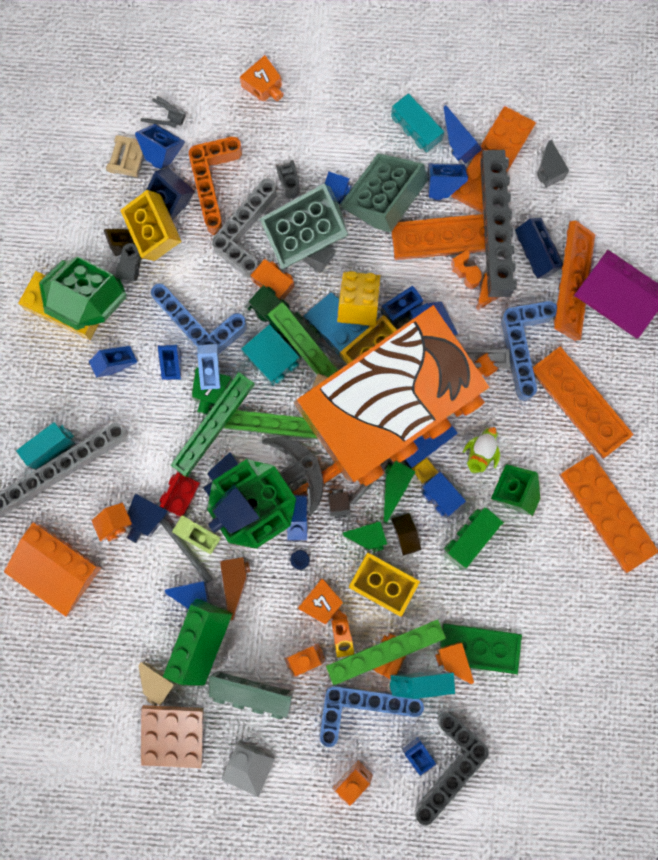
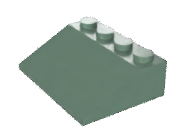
[340,153,428,233]
[260,183,348,270]
[209,671,294,720]

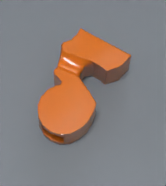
[451,250,482,289]

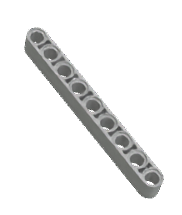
[0,423,128,518]

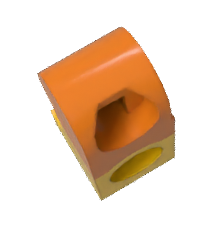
[331,617,355,658]

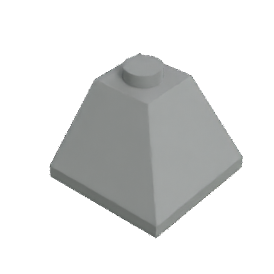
[222,741,275,797]

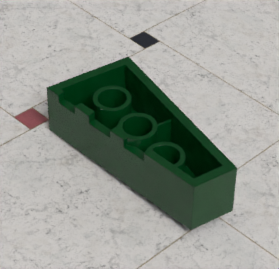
[245,285,320,350]

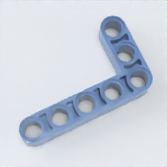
[151,284,247,355]
[501,301,557,401]
[320,685,424,747]

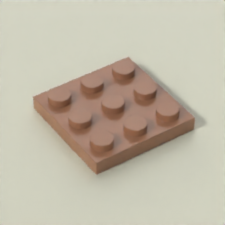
[141,705,204,768]

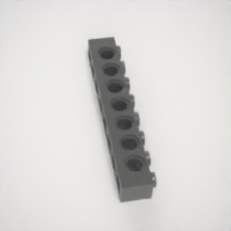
[480,150,517,297]

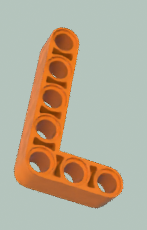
[189,137,242,235]

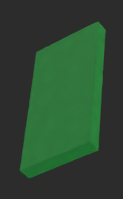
[440,623,522,675]

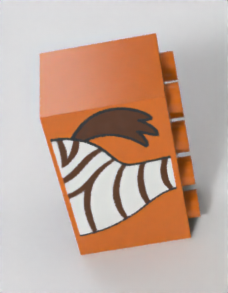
[294,305,490,486]

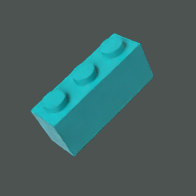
[391,93,444,153]

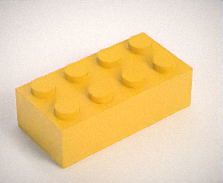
[18,271,100,341]

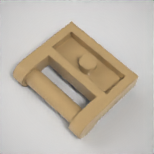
[106,135,144,178]

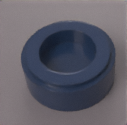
[290,550,310,570]

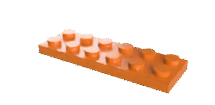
[451,106,536,214]
[391,214,503,260]
[554,220,595,341]
[533,346,634,459]
[559,454,658,573]

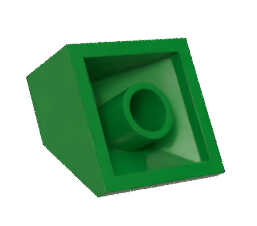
[491,464,541,516]

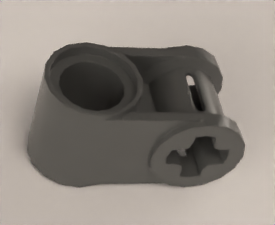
[275,160,300,198]
[116,243,142,282]

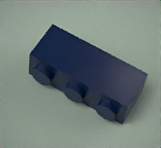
[515,217,563,279]

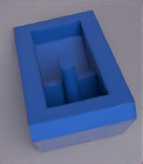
[158,345,181,380]
[402,737,436,776]

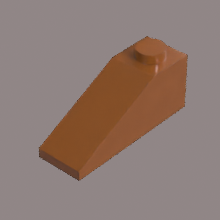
[220,557,251,621]

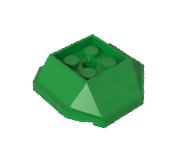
[39,256,126,330]
[207,459,296,549]

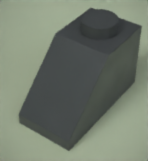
[537,140,569,187]
[303,246,337,274]
[328,490,351,519]

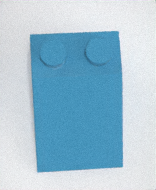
[303,292,369,357]

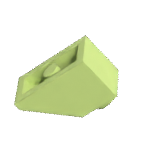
[172,515,221,555]

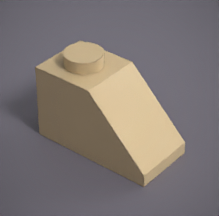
[138,661,177,706]

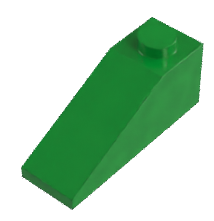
[383,461,416,524]

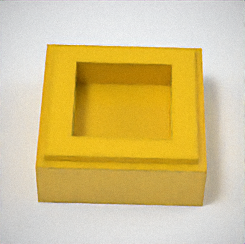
[412,457,438,485]

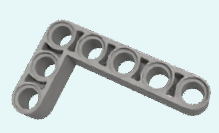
[212,179,277,278]

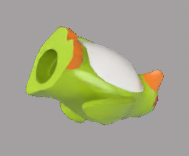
[462,427,500,473]

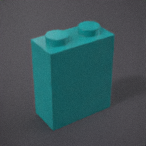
[241,324,300,386]
[16,422,76,470]
[390,671,455,699]

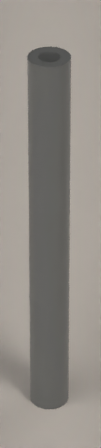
[161,518,213,584]

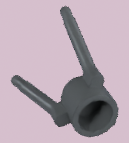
[140,96,186,128]

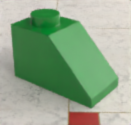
[343,521,387,553]

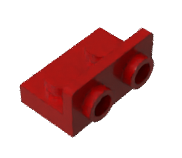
[159,472,201,517]

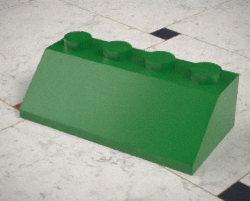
[163,598,233,686]

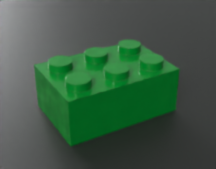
[443,507,504,570]

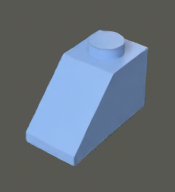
[197,344,220,390]

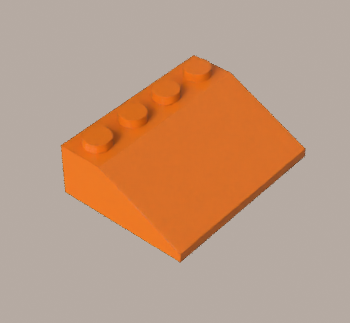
[4,522,102,617]

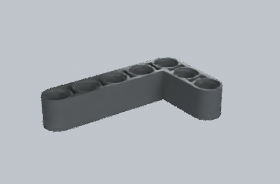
[414,712,489,826]

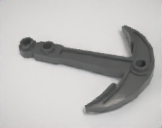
[248,437,324,517]

